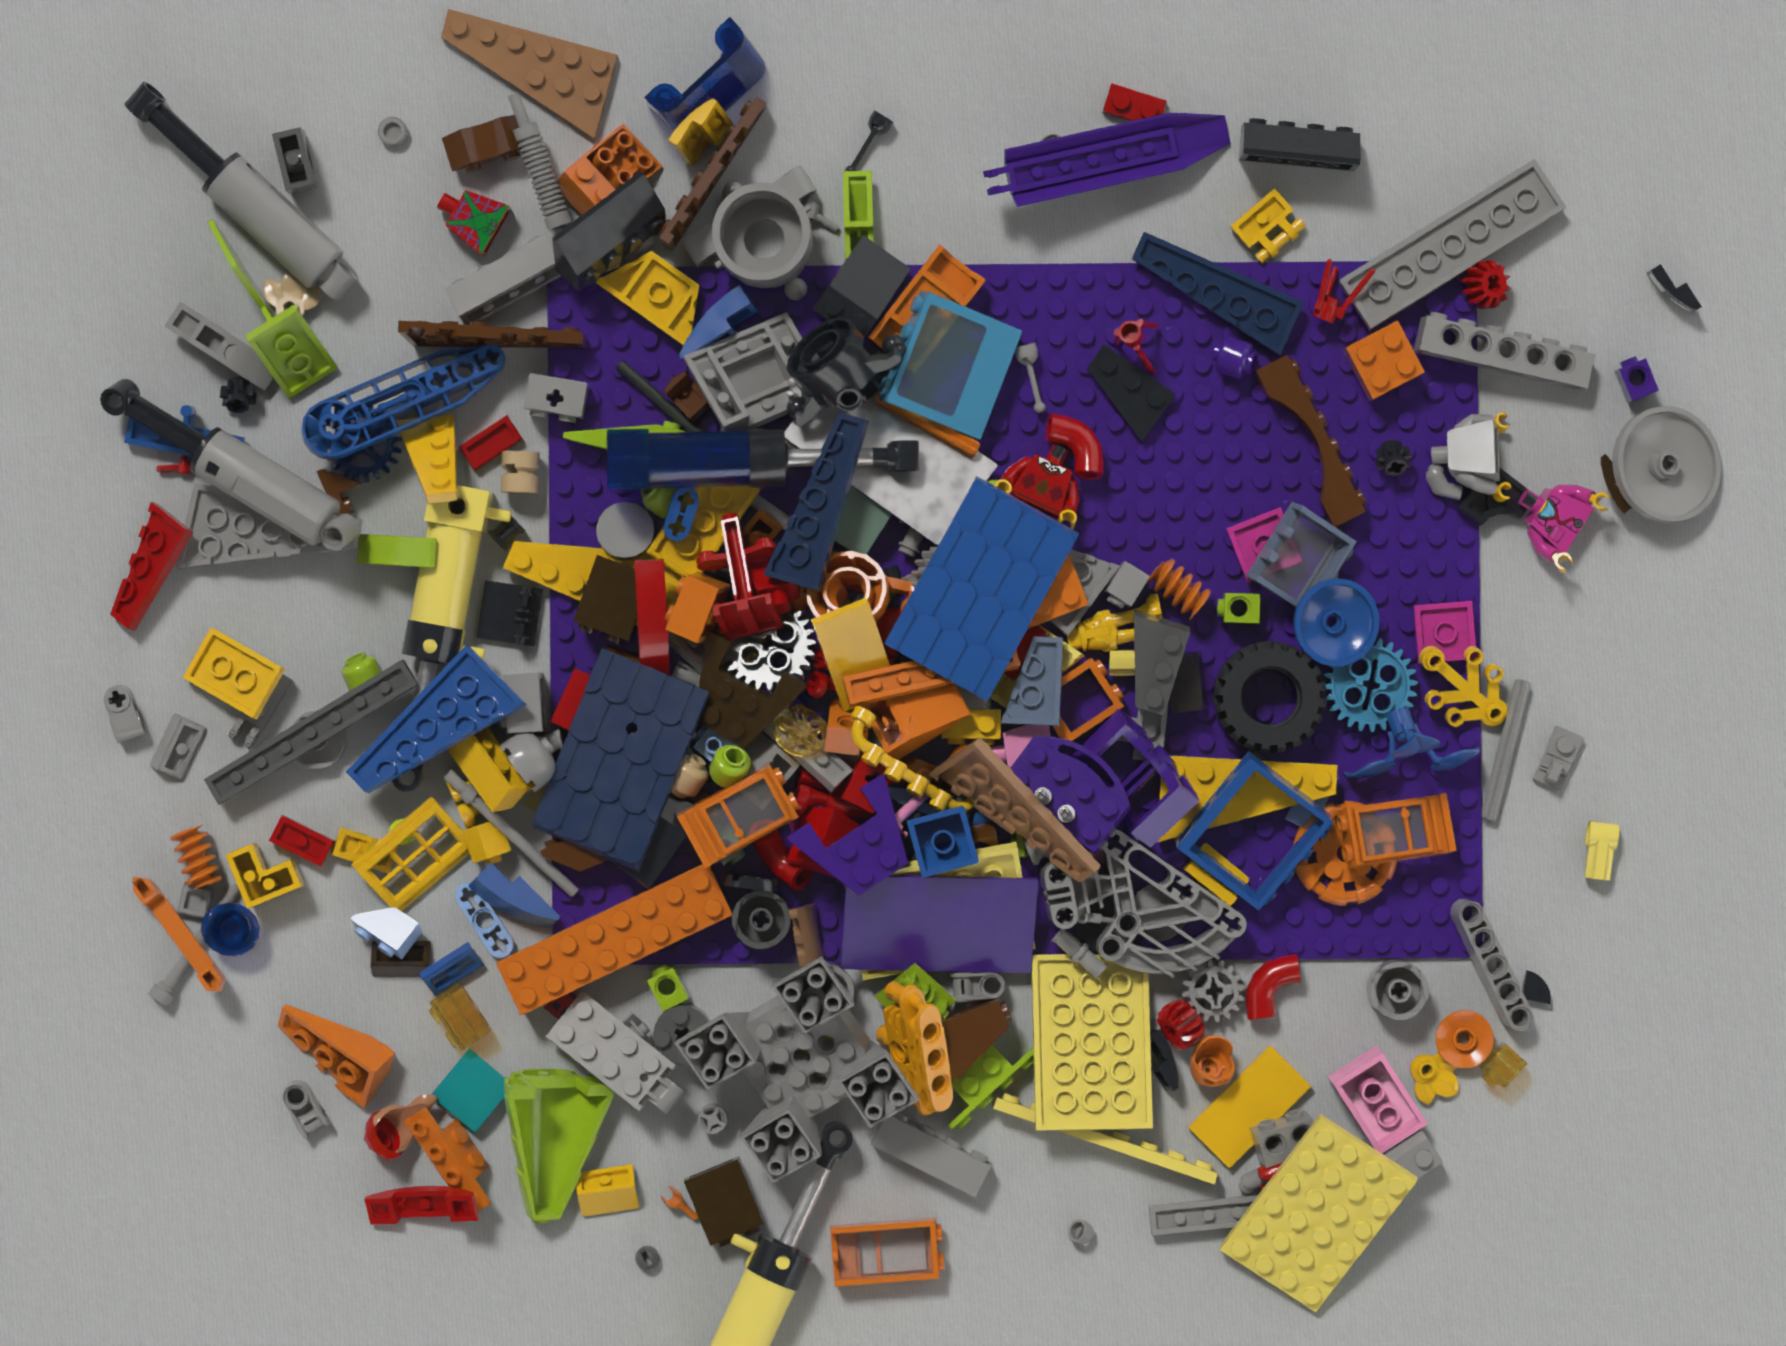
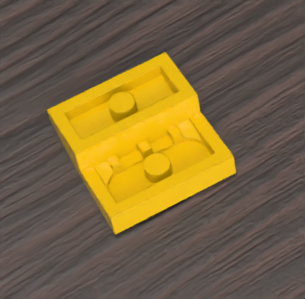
[668,98,733,167]

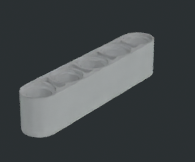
[1450,899,1533,1031]

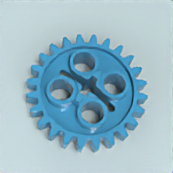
[1323,638,1418,732]

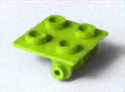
[874,963,956,1020]

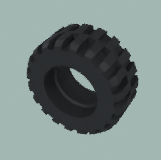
[1212,641,1327,753]

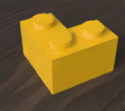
[225,842,305,909]

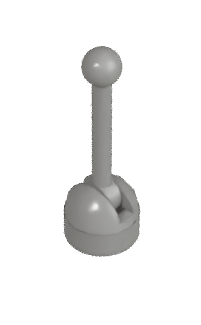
[1014,342,1046,413]

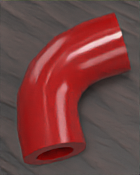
[1045,413,1104,480]
[749,819,813,891]
[1245,954,1301,1020]

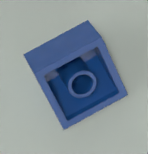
[907,805,979,878]

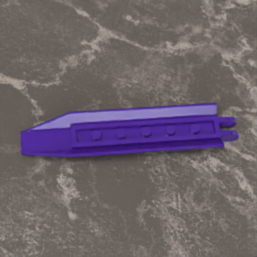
[983,112,1231,207]

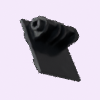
[477,580,543,646]

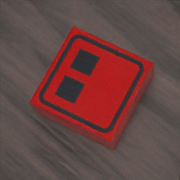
[544,992,577,1020]

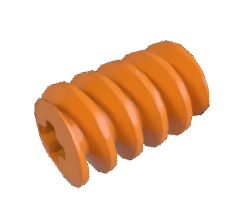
[1146,558,1211,620]
[170,824,223,889]

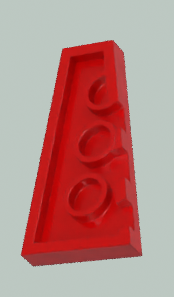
[110,502,194,631]

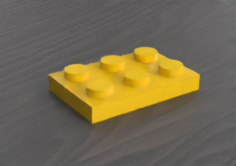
[182,627,285,720]

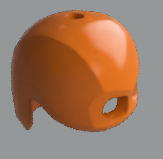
[1190,1035,1235,1087]

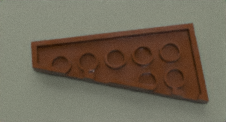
[659,96,767,252]
[398,320,587,349]

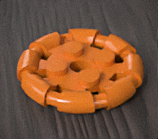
[1293,801,1397,906]

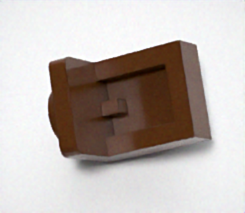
[663,371,710,423]

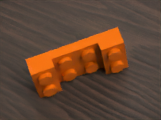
[868,244,986,374]

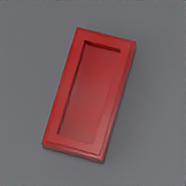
[459,415,524,471]

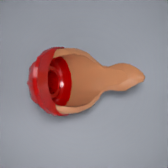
[364,1094,437,1161]

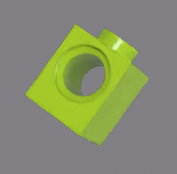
[1217,593,1260,624]
[647,964,690,1012]

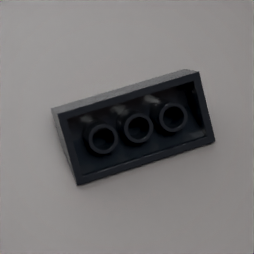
[1239,118,1361,171]
[552,171,666,292]

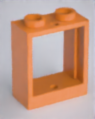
[1052,658,1125,741]

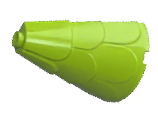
[504,1068,614,1224]

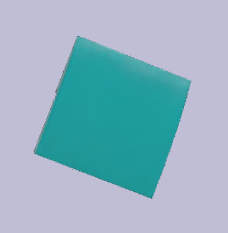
[431,1048,505,1133]

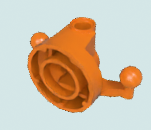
[789,551,915,622]

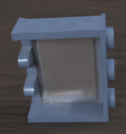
[1246,502,1357,608]

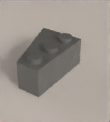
[1134,610,1190,716]

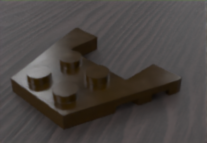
[698,629,809,749]

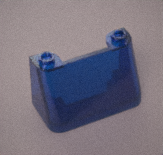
[644,17,766,133]

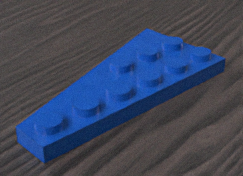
[346,644,527,794]

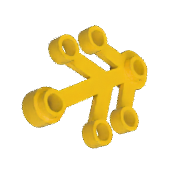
[1419,646,1508,727]

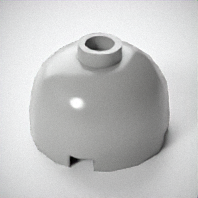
[500,732,556,792]

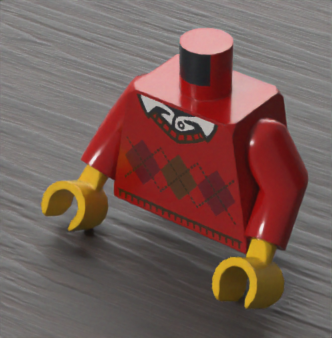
[994,444,1080,529]

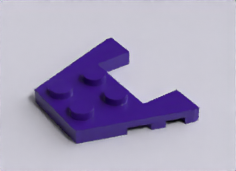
[786,774,908,896]

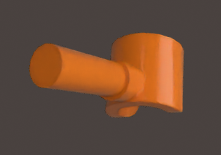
[661,1186,698,1221]

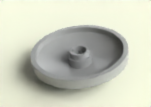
[1612,406,1722,523]

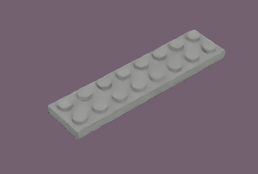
[1338,159,1566,331]

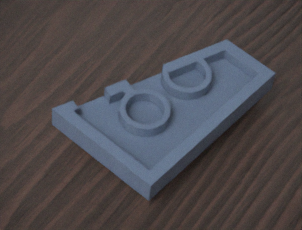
[1001,636,1063,726]

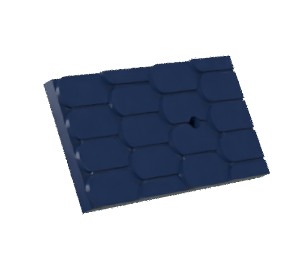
[532,648,709,872]

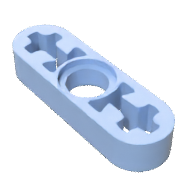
[455,882,514,958]

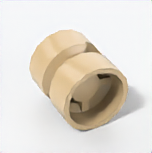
[501,451,540,494]

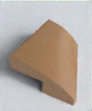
[789,904,824,966]

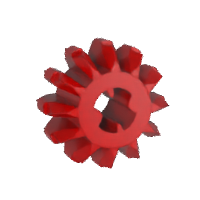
[1461,260,1512,309]
[1156,999,1206,1051]

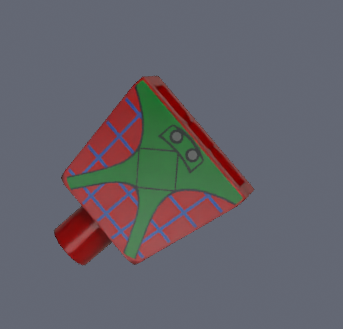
[437,190,511,257]

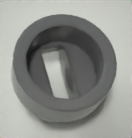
[635,1246,659,1270]

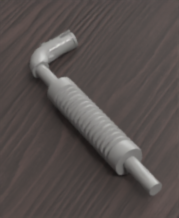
[508,92,622,273]

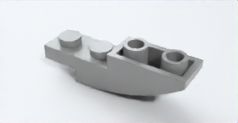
[165,302,274,391]

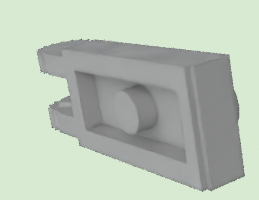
[228,674,293,749]

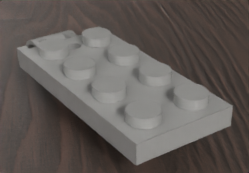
[546,991,684,1115]

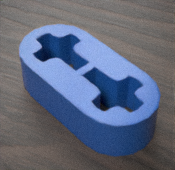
[663,486,699,541]

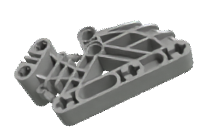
[1039,829,1247,978]

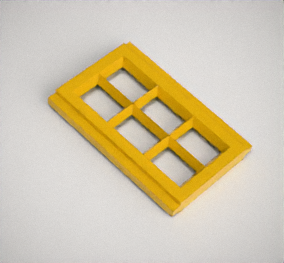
[352,796,469,911]

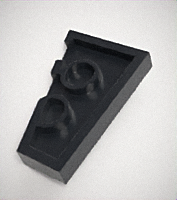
[1087,344,1175,443]

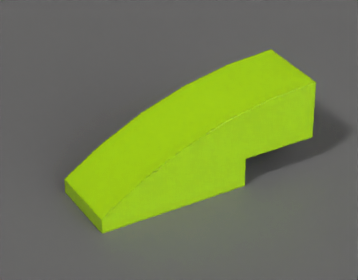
[843,170,874,260]
[357,534,436,568]

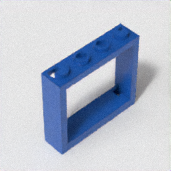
[1175,751,1333,910]

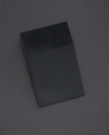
[813,235,911,338]
[603,793,693,889]

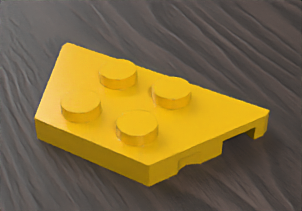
[596,251,699,346]

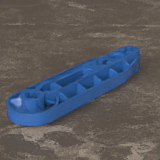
[301,344,506,460]

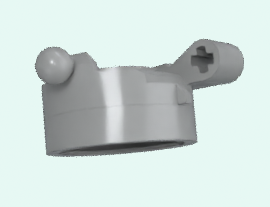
[681,166,817,300]

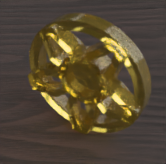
[773,705,827,757]

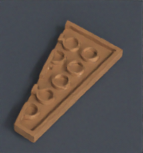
[441,9,618,140]
[929,737,1101,883]

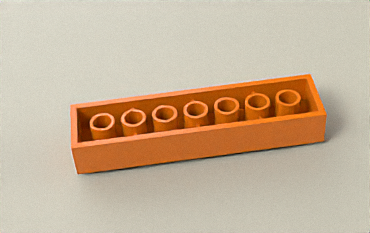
[496,864,733,1016]

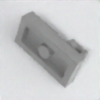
[1533,726,1584,791]

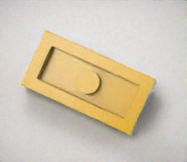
[1183,843,1249,907]
[576,1164,639,1217]

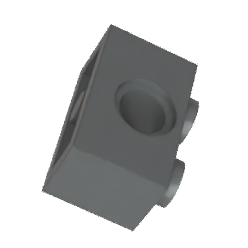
[272,127,318,194]

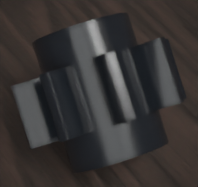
[220,377,257,413]
[1374,440,1412,476]

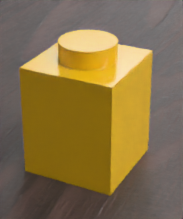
[462,821,511,865]

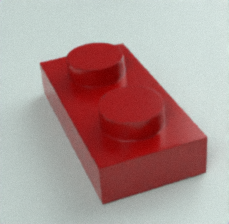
[1102,83,1167,121]
[269,815,335,867]

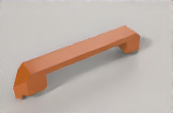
[132,877,226,992]

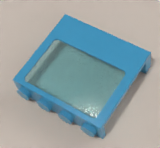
[879,291,1022,440]

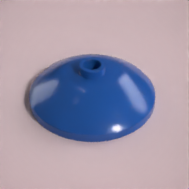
[1293,578,1379,667]

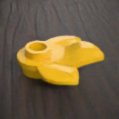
[1410,1052,1459,1105]

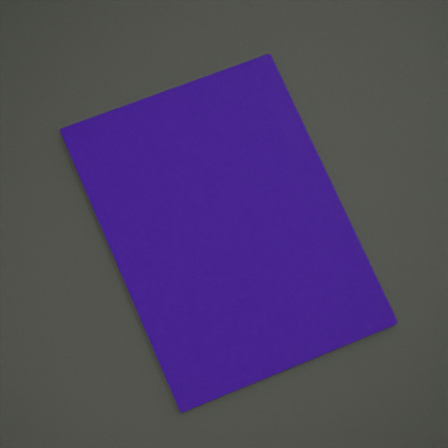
[547,261,1483,965]

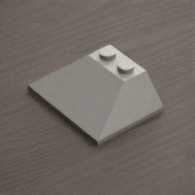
[683,312,807,432]

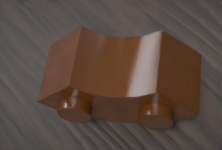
[442,115,521,174]

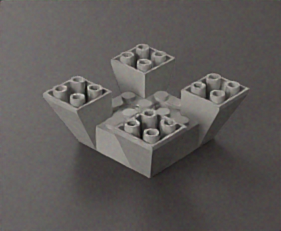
[674,956,920,1183]

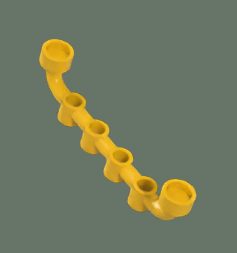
[850,706,974,812]

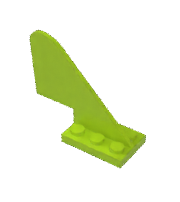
[207,219,338,399]

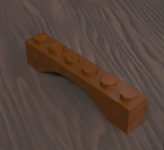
[1254,355,1367,527]

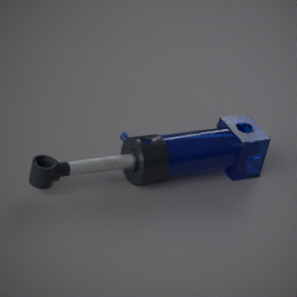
[606,429,919,492]

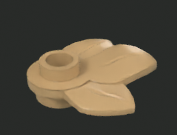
[264,271,322,316]

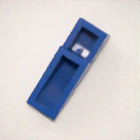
[679,284,758,362]
[468,863,560,928]

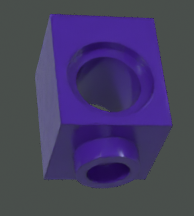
[1614,356,1659,403]

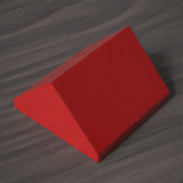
[787,807,860,877]

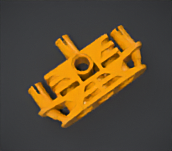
[876,981,953,1116]

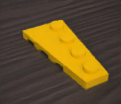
[396,414,457,504]

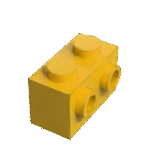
[942,709,1001,745]

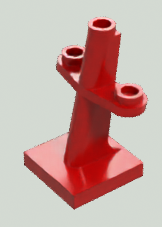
[696,513,784,639]

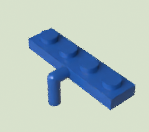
[124,405,246,457]

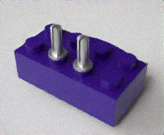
[1010,735,1131,855]

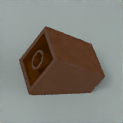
[941,998,1012,1080]

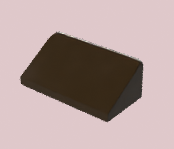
[370,941,431,977]

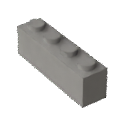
[445,233,561,325]
[871,1112,991,1198]

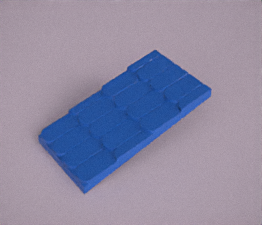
[884,476,1079,701]

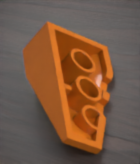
[278,1004,395,1108]

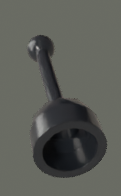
[845,110,894,171]

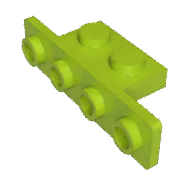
[948,1044,1034,1130]

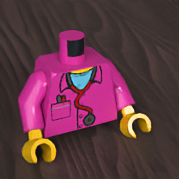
[1518,485,1612,573]

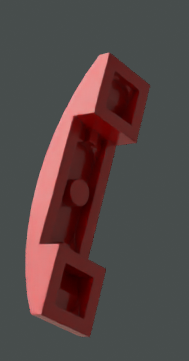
[634,559,670,674]
[364,1186,480,1225]

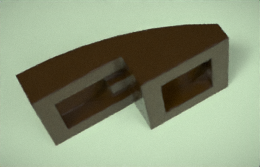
[1600,454,1632,514]

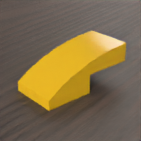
[330,826,398,874]

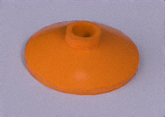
[1435,1010,1494,1068]

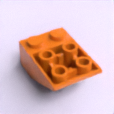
[555,124,662,215]
[861,683,972,760]

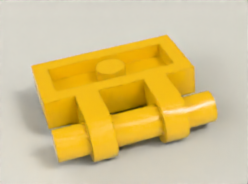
[1230,188,1306,264]

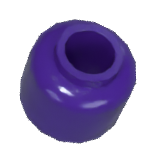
[1212,337,1258,379]

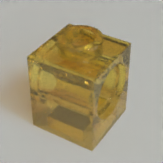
[1479,1042,1528,1089]

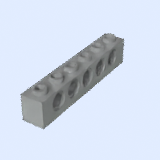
[1414,312,1595,390]

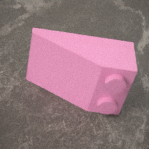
[1327,1045,1428,1153]

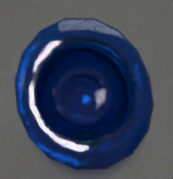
[201,902,260,956]

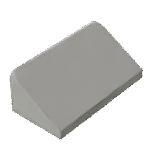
[150,713,206,780]

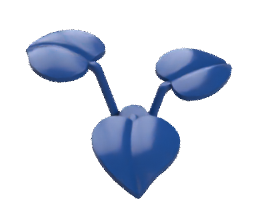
[1344,707,1479,778]

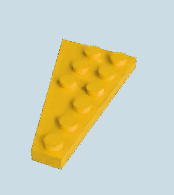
[503,541,682,626]
[1157,755,1338,842]

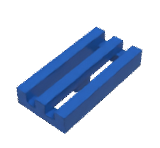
[419,942,484,996]

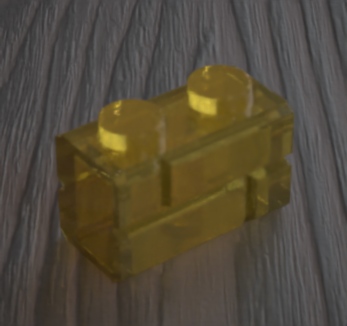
[429,981,492,1050]

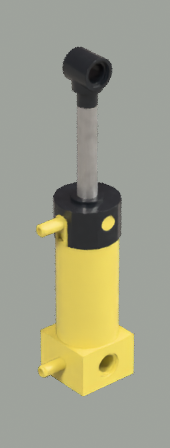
[392,485,512,792]
[710,1121,853,1346]

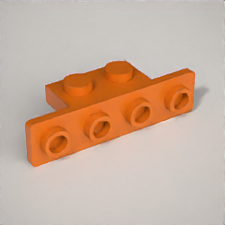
[404,1108,491,1211]

